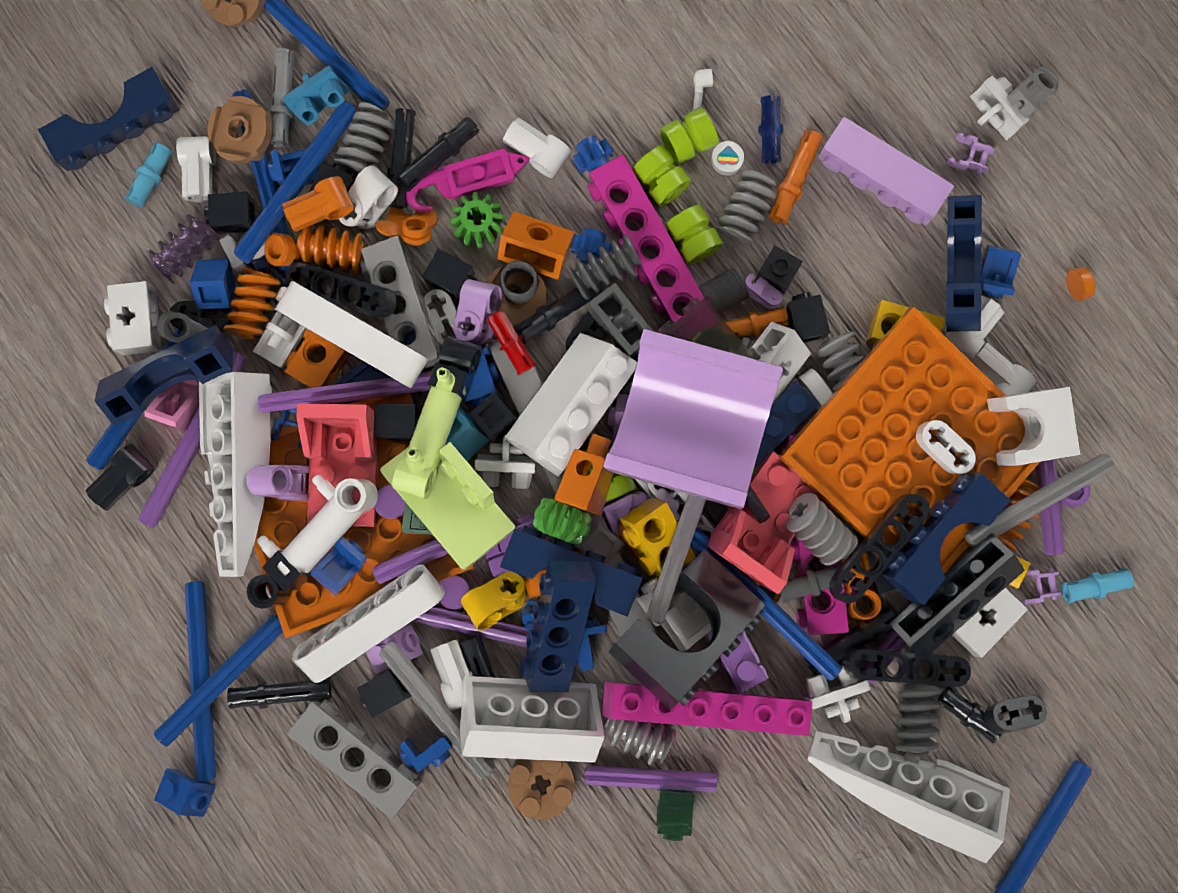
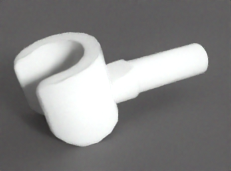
[693,69,713,110]

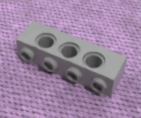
[360,236,441,372]
[286,700,422,819]

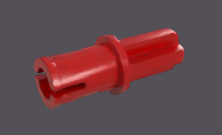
[487,311,536,376]

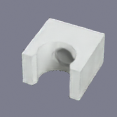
[987,387,1080,466]

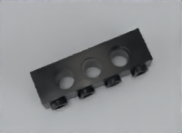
[889,532,1025,661]

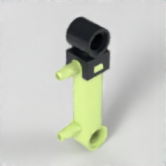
[392,336,482,499]

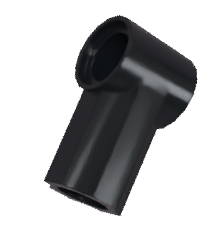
[85,444,155,511]

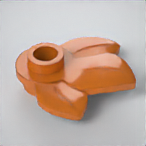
[375,207,437,246]

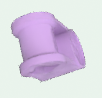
[453,279,503,345]
[246,465,310,501]

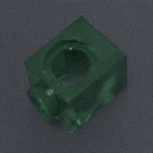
[656,789,694,841]

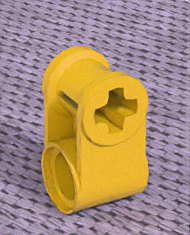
[460,572,526,631]

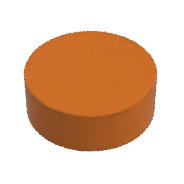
[265,233,296,266]
[1066,267,1095,301]

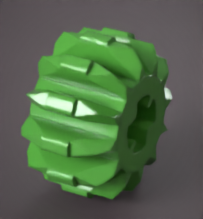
[450,192,506,248]
[532,498,592,545]

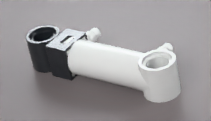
[246,475,378,609]

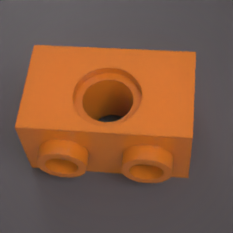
[497,211,575,280]
[284,328,351,388]

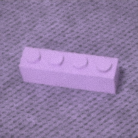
[818,117,954,226]

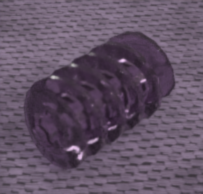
[148,214,220,284]

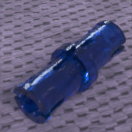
[758,95,784,164]

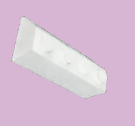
[504,333,637,477]
[460,676,605,762]

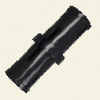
[937,686,1002,743]

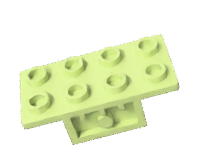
[380,442,515,570]

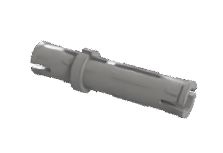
[267,48,295,147]

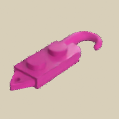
[406,148,530,213]

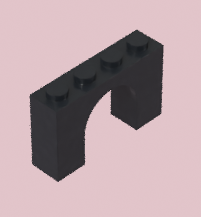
[609,549,765,710]

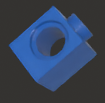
[190,259,236,309]

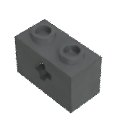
[588,283,653,359]

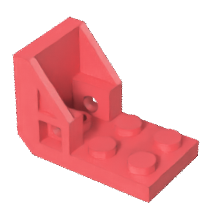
[296,404,379,528]
[707,451,821,595]

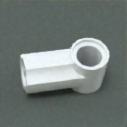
[503,117,571,178]
[176,136,216,202]
[945,295,1005,360]
[970,343,1037,396]
[430,639,473,712]

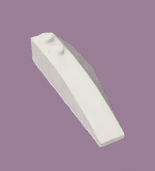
[199,372,272,577]
[807,731,1010,863]

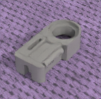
[1007,67,1060,118]

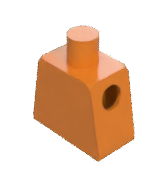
[554,434,614,516]

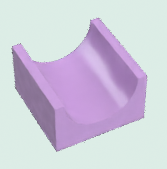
[604,329,783,509]

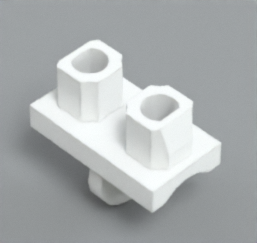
[970,75,1030,141]
[253,311,306,369]
[475,434,537,489]
[805,666,870,723]

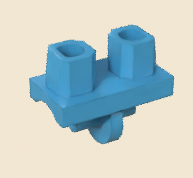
[282,65,350,126]

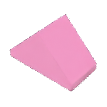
[145,380,199,431]

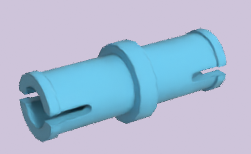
[124,142,173,209]
[1061,568,1134,604]

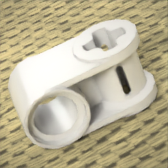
[339,166,398,229]

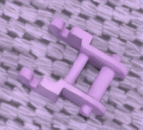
[947,133,995,174]
[745,274,783,310]
[1020,568,1063,605]

